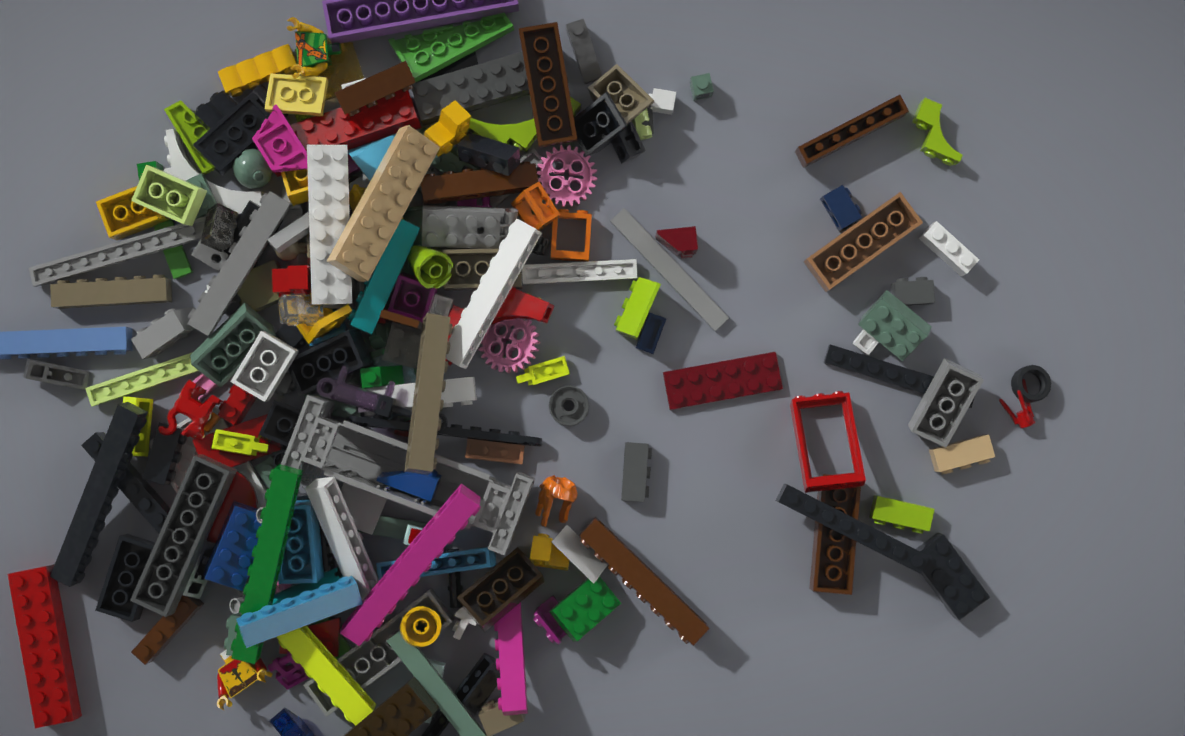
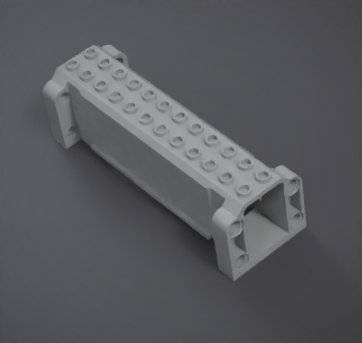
[281,395,535,556]

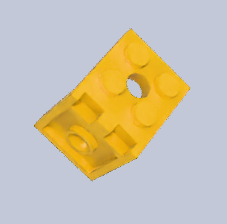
[283,293,352,344]

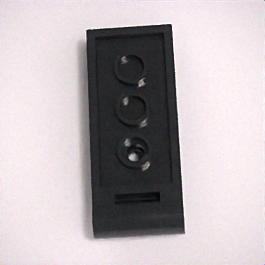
[193,84,288,176]

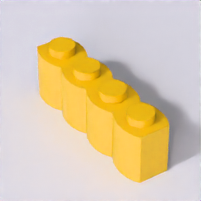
[218,44,298,97]

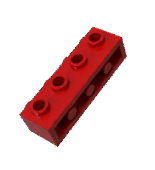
[218,384,257,425]

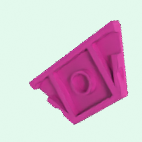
[252,104,307,173]

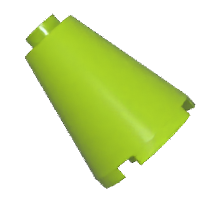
[407,245,453,289]

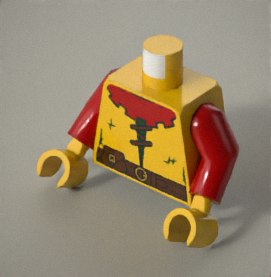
[217,649,272,710]

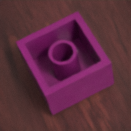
[388,272,438,323]

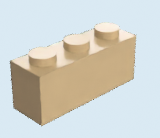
[929,435,995,475]

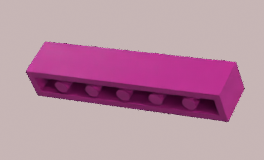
[494,602,528,716]

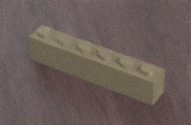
[50,275,172,309]

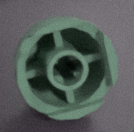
[232,149,273,189]

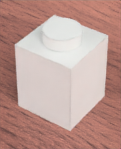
[649,88,676,115]

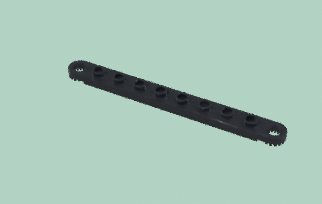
[348,415,542,447]

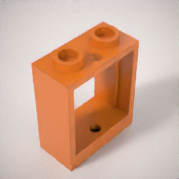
[511,182,560,231]
[551,209,592,262]

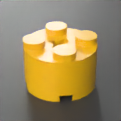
[400,606,442,647]

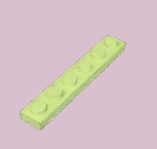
[85,352,199,406]

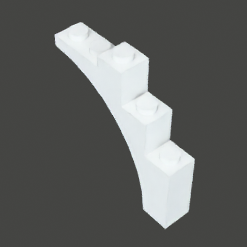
[164,129,264,220]

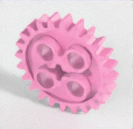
[537,145,597,207]
[478,318,540,374]

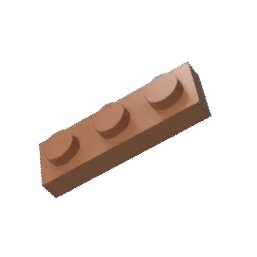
[465,439,525,464]

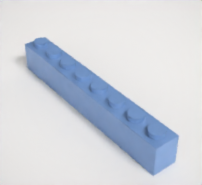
[0,327,133,360]

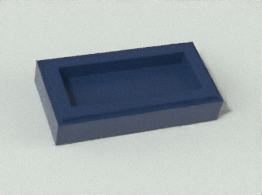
[636,312,666,354]

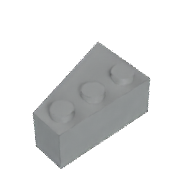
[131,307,195,359]

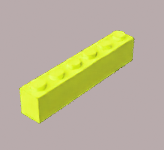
[277,626,377,726]

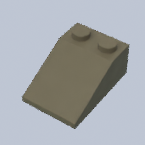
[588,64,654,124]

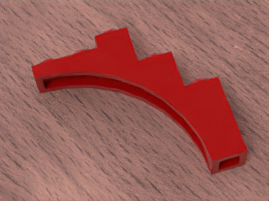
[445,287,555,366]

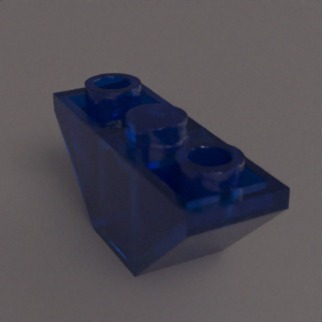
[269,708,315,736]

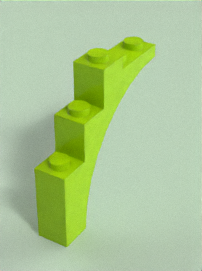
[468,96,581,152]

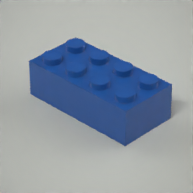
[203,501,262,591]

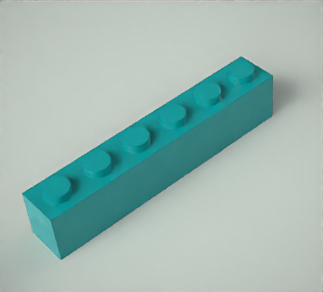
[348,219,420,334]

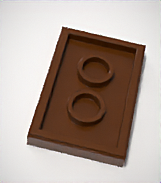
[380,310,423,332]

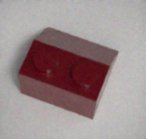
[655,226,698,259]

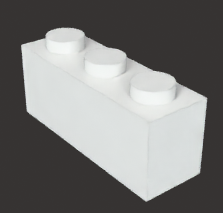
[919,221,979,276]

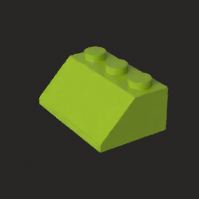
[614,277,661,340]

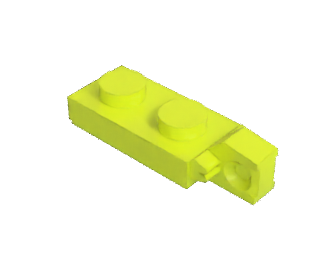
[516,356,570,386]
[212,429,269,456]

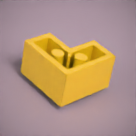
[424,100,471,157]
[530,533,570,571]

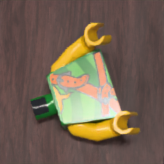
[287,17,342,79]

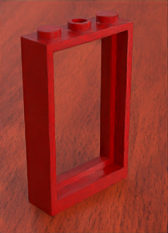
[790,391,866,493]

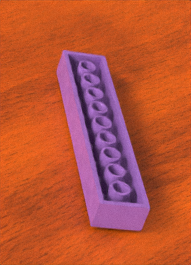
[322,0,519,43]

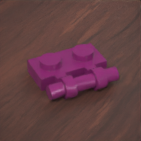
[267,652,309,690]

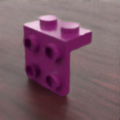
[533,595,567,645]

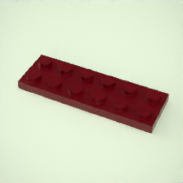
[663,352,783,410]

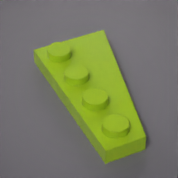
[164,100,215,175]

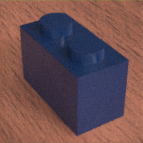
[820,185,862,231]

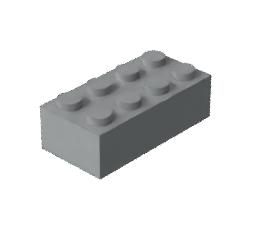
[908,358,984,448]

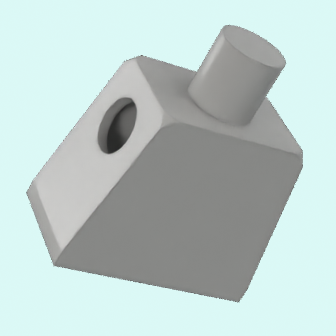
[191,239,230,272]

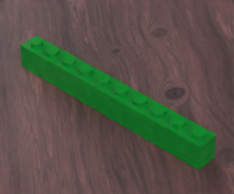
[230,464,303,664]

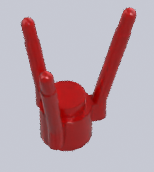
[999,379,1035,428]

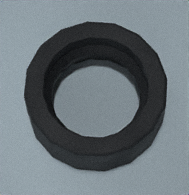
[1011,365,1052,403]

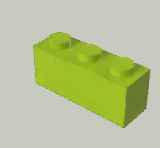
[869,495,934,534]

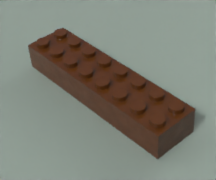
[580,517,710,646]

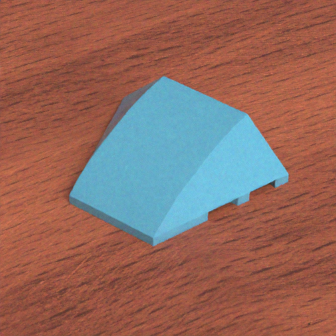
[348,133,397,181]

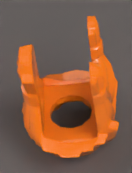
[535,475,577,527]

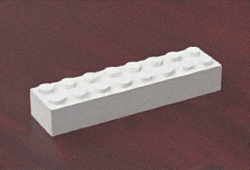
[307,145,352,305]

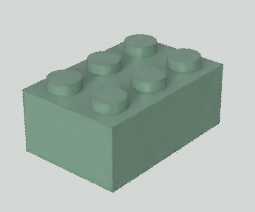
[858,290,932,361]

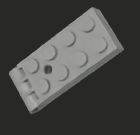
[422,205,518,249]

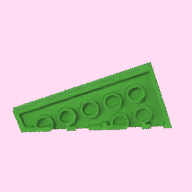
[388,13,514,82]

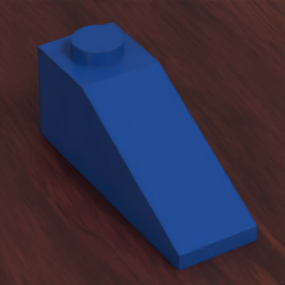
[376,470,442,501]

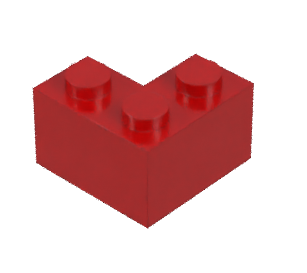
[272,265,311,297]

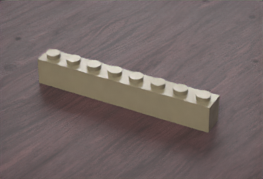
[404,313,453,475]

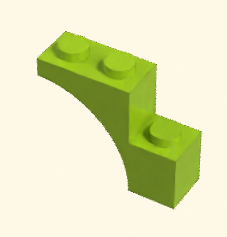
[912,98,963,166]

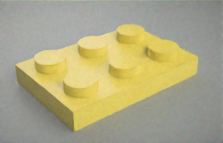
[264,73,328,116]

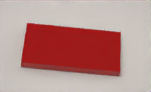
[192,414,281,467]

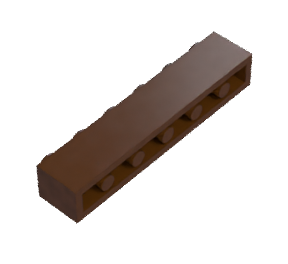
[795,95,909,168]
[421,162,539,205]

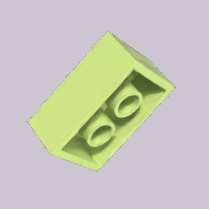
[131,165,207,226]

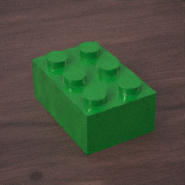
[549,576,622,642]

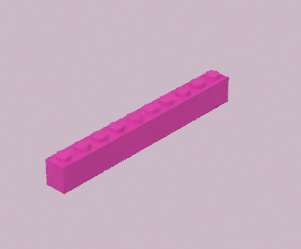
[340,483,481,646]

